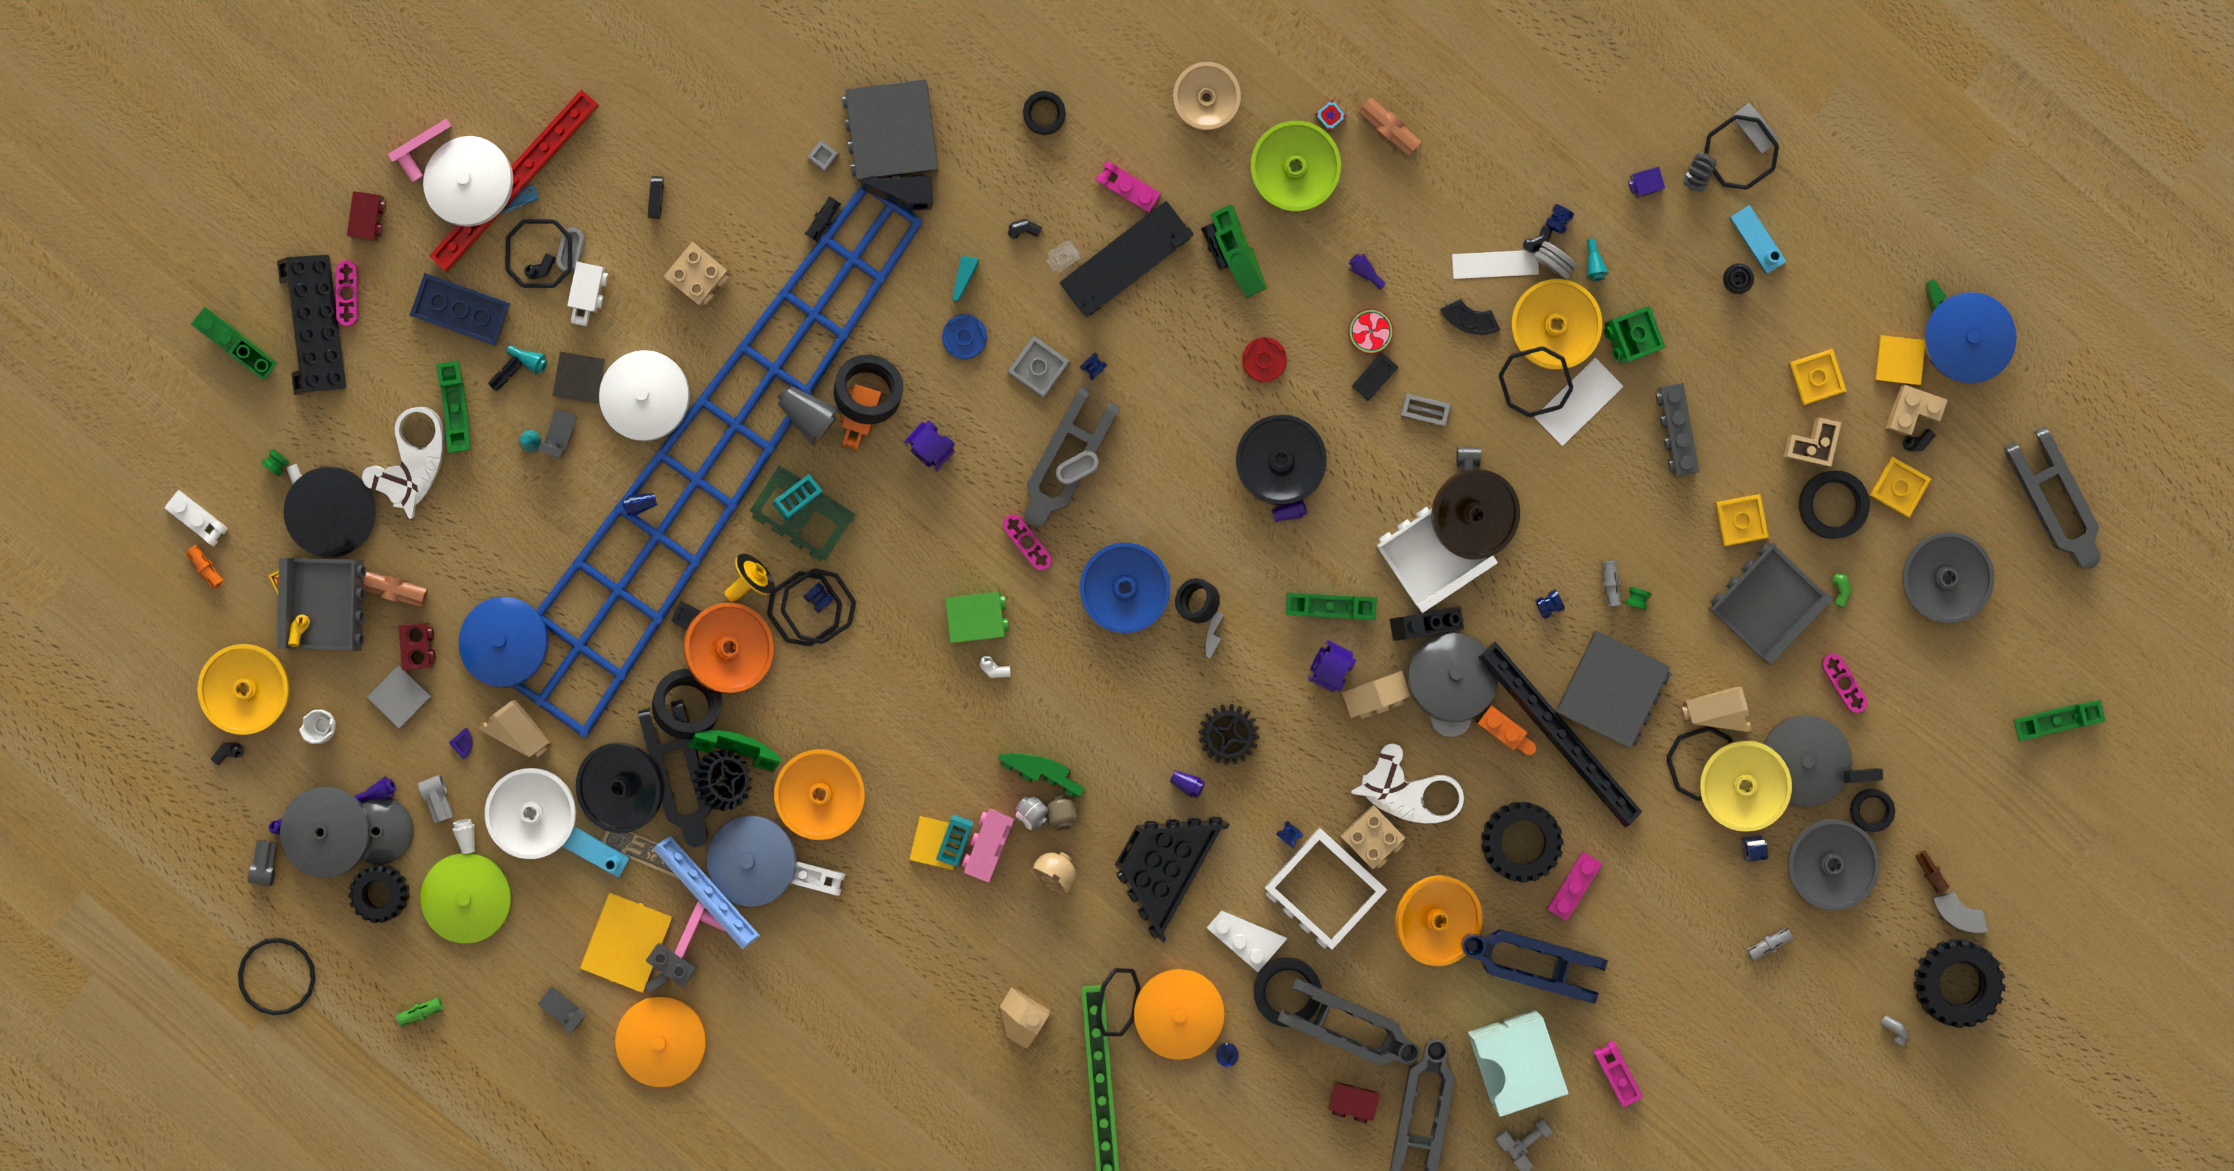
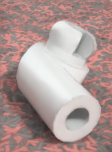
[980,655,1011,678]

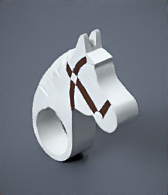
[362,407,445,519]
[1351,743,1464,823]

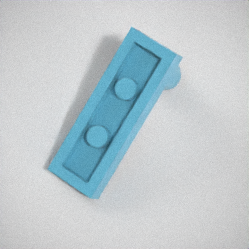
[1730,205,1787,274]
[562,826,631,878]

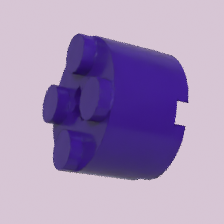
[903,420,955,472]
[1307,640,1356,693]

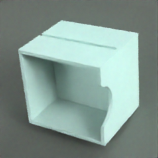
[1467,1009,1569,1117]

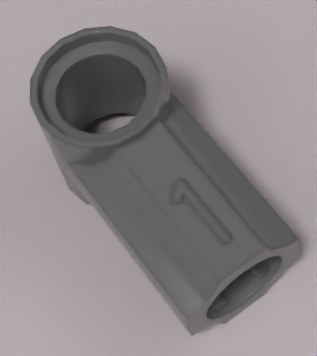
[1456,446,1481,473]
[248,840,277,887]

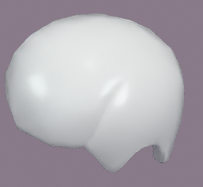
[299,709,336,744]

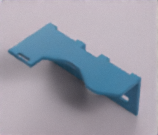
[502,185,539,214]

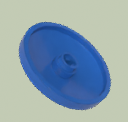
[1924,292,2017,384]
[1080,542,1170,633]
[459,597,549,688]

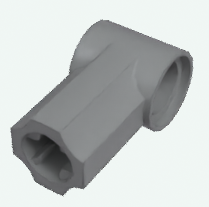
[418,775,454,823]

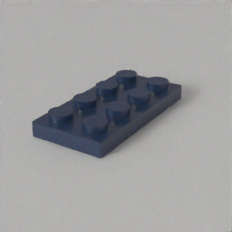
[409,273,511,346]

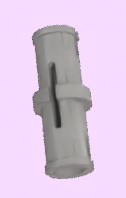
[1602,560,1622,607]
[1747,927,1794,962]

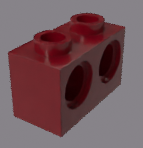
[398,623,436,670]

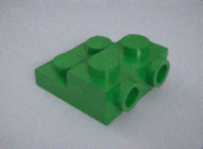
[1604,306,1666,365]

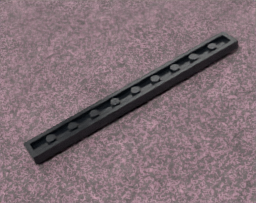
[1478,641,1642,828]

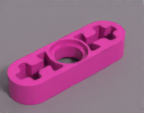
[336,260,359,327]
[1003,514,1052,570]
[1821,654,1867,713]

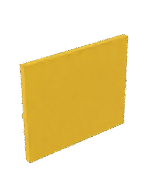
[580,892,673,993]

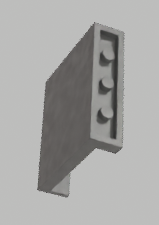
[842,79,939,182]
[1708,543,1833,665]
[277,558,366,651]
[1555,631,1671,748]

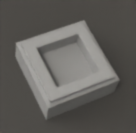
[807,140,839,172]

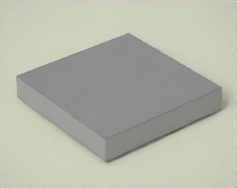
[1007,335,1070,398]
[367,665,432,729]

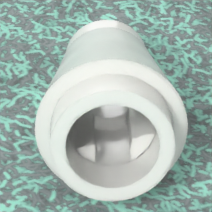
[452,819,475,854]

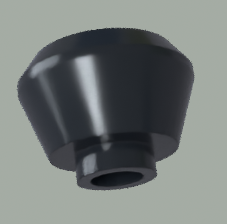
[1723,263,1754,294]

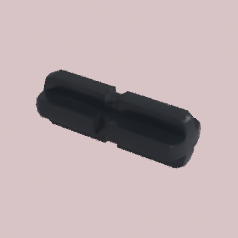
[488,357,522,391]

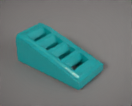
[952,256,979,302]
[772,474,823,522]
[936,814,973,867]

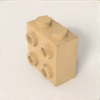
[664,241,729,307]
[1340,805,1405,869]

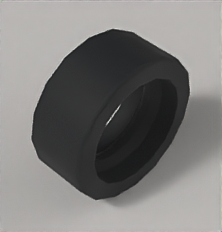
[1023,91,1066,135]
[1175,578,1220,624]
[1850,789,1895,832]

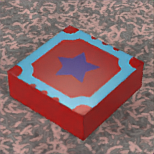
[1315,100,1347,132]

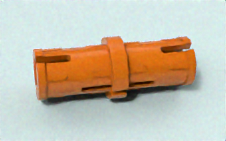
[185,545,224,589]

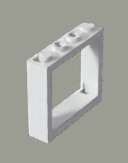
[1265,827,1387,950]

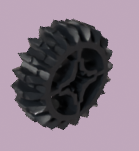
[1198,704,1259,765]
[692,750,753,811]

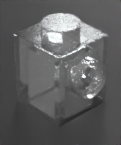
[1046,238,1082,274]

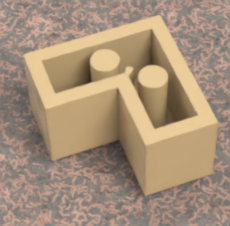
[1885,385,1947,436]
[1783,417,1842,468]
[1342,671,1411,719]

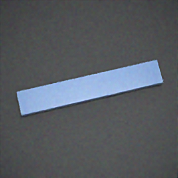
[653,836,760,950]

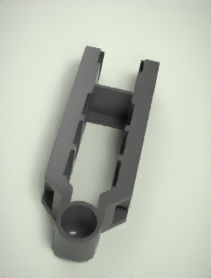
[1025,386,1121,527]
[2004,427,2101,569]
[1277,978,1420,1066]
[1389,1038,1455,1171]

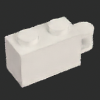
[567,262,608,327]

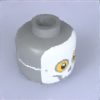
[1015,797,1049,830]

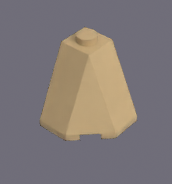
[1682,687,1751,732]
[479,700,550,758]
[1000,987,1050,1049]

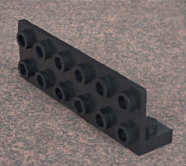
[1060,201,1194,319]
[277,255,346,395]

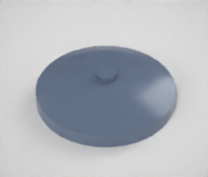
[707,816,797,907]

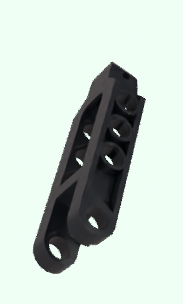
[638,699,712,847]

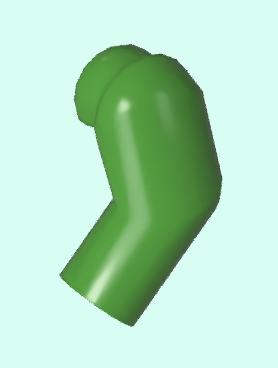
[1832,573,1852,608]

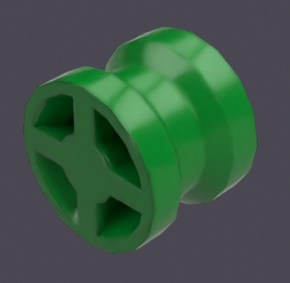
[261,449,290,476]
[1625,586,1652,611]

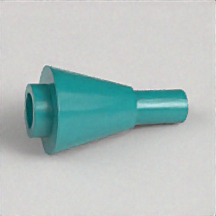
[1587,239,1609,281]
[506,345,548,375]
[519,430,541,452]

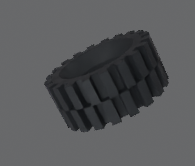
[1481,802,1563,883]

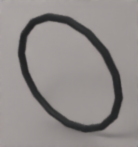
[238,938,315,1015]

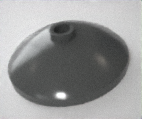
[361,798,414,864]

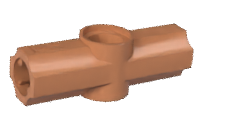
[1358,97,1422,157]
[363,571,428,607]

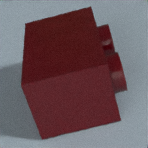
[347,191,386,242]
[1328,1081,1380,1123]

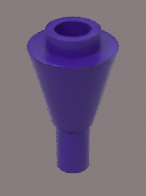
[1348,253,1386,290]
[354,776,396,803]

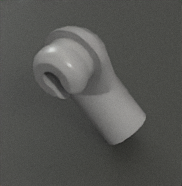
[1881,1015,1909,1046]

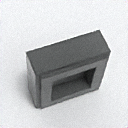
[645,973,670,992]

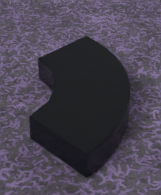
[1440,299,1500,335]

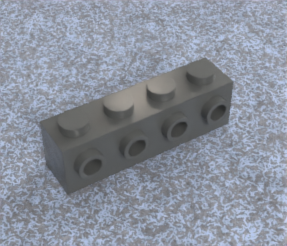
[1656,383,1700,477]

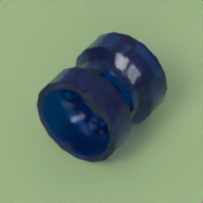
[1545,204,1575,235]
[803,582,835,614]
[1535,589,1565,619]

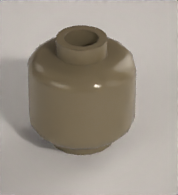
[1047,795,1078,830]

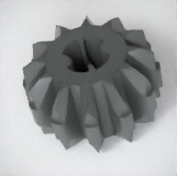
[1683,152,1717,193]

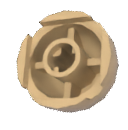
[1030,852,1076,895]

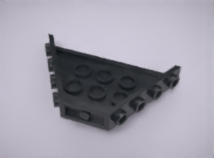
[1115,817,1230,943]

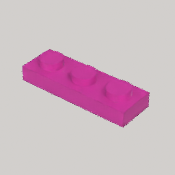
[1547,851,1602,921]

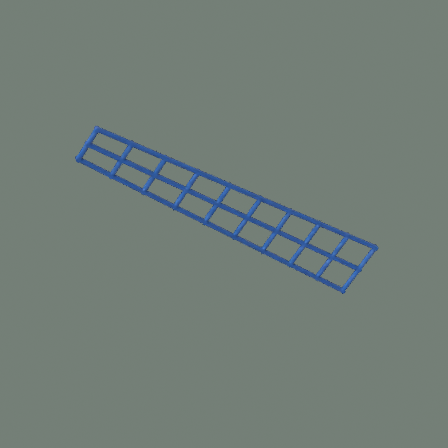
[513,185,923,737]

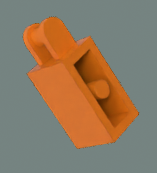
[839,384,883,451]
[1476,705,1536,755]

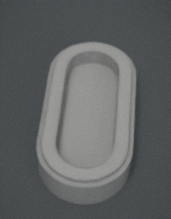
[556,227,585,272]
[1056,451,1099,485]

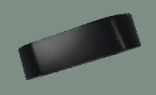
[648,176,664,219]
[1844,768,1883,783]

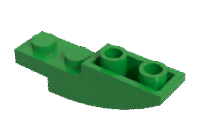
[1211,205,1267,298]
[191,307,278,381]
[998,753,1085,798]

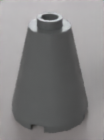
[777,386,841,446]

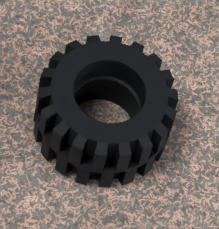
[348,865,410,923]

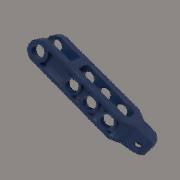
[1461,929,1608,1004]

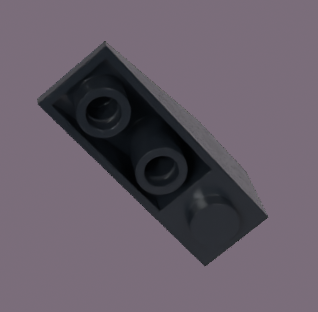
[862,174,933,211]
[1390,607,1464,641]

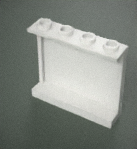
[1376,507,1498,613]

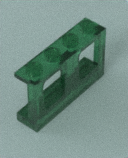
[750,465,856,561]

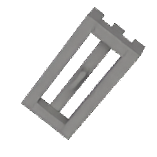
[1401,394,1451,426]

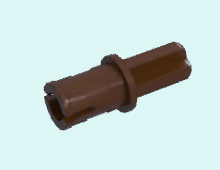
[1915,850,1950,894]

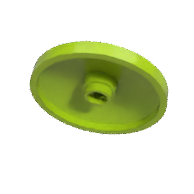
[1250,120,1341,212]
[420,853,512,944]

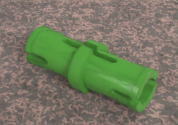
[396,997,444,1027]

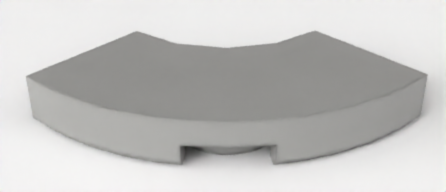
[1932,893,1988,933]

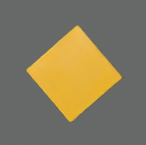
[1875,335,1925,386]
[1789,349,1847,406]
[1869,456,1932,518]
[1715,494,1769,547]
[909,816,963,870]

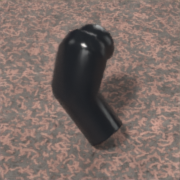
[1523,226,1553,253]

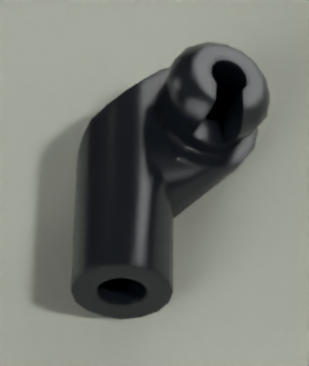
[1008,219,1042,239]
[524,253,556,280]
[1903,428,1936,452]
[210,742,244,766]

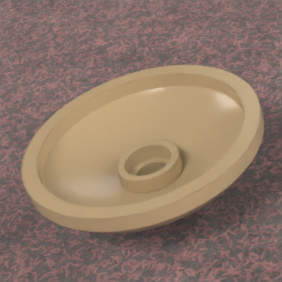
[1173,62,1241,130]

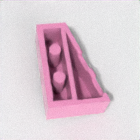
[962,809,1015,883]

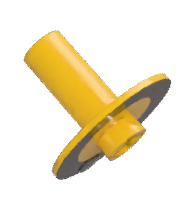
[725,554,775,603]

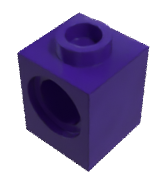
[1628,167,1665,198]

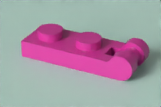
[1095,161,1161,213]
[1593,1041,1643,1108]

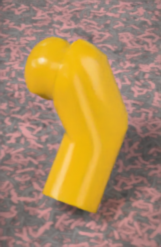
[288,614,310,647]

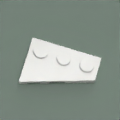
[1207,910,1287,972]

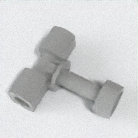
[1494,1119,1553,1171]

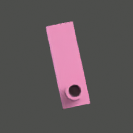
[388,118,452,182]
[675,901,725,959]

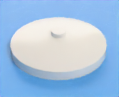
[423,136,513,227]
[599,350,690,441]
[485,768,576,859]

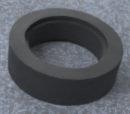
[833,355,903,424]
[1799,470,1870,539]
[652,669,722,740]
[1254,957,1322,1027]

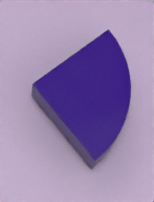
[449,728,473,760]

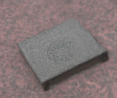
[552,352,605,404]

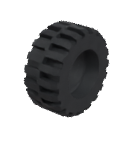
[1913,939,2005,1028]

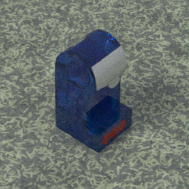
[1741,835,1768,862]

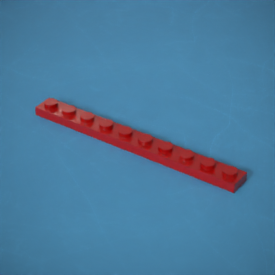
[429,89,599,272]

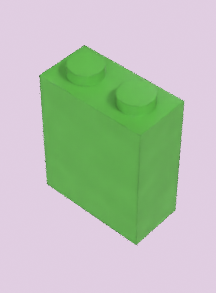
[945,592,1009,643]

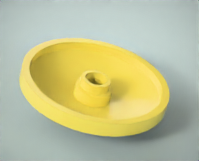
[1700,740,1792,831]

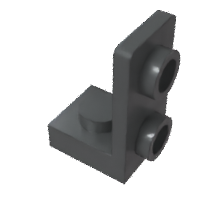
[538,410,577,459]
[646,943,698,987]
[538,987,587,1034]

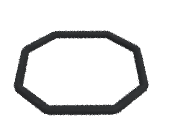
[1704,115,1779,190]
[505,219,572,288]
[1499,346,1573,417]
[781,569,856,644]
[767,571,842,646]
[1667,726,1733,801]
[1096,968,1140,1037]

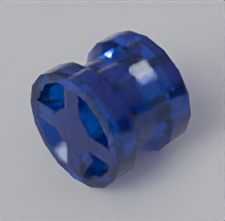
[1079,352,1108,380]
[1276,821,1304,848]
[1216,1042,1239,1067]

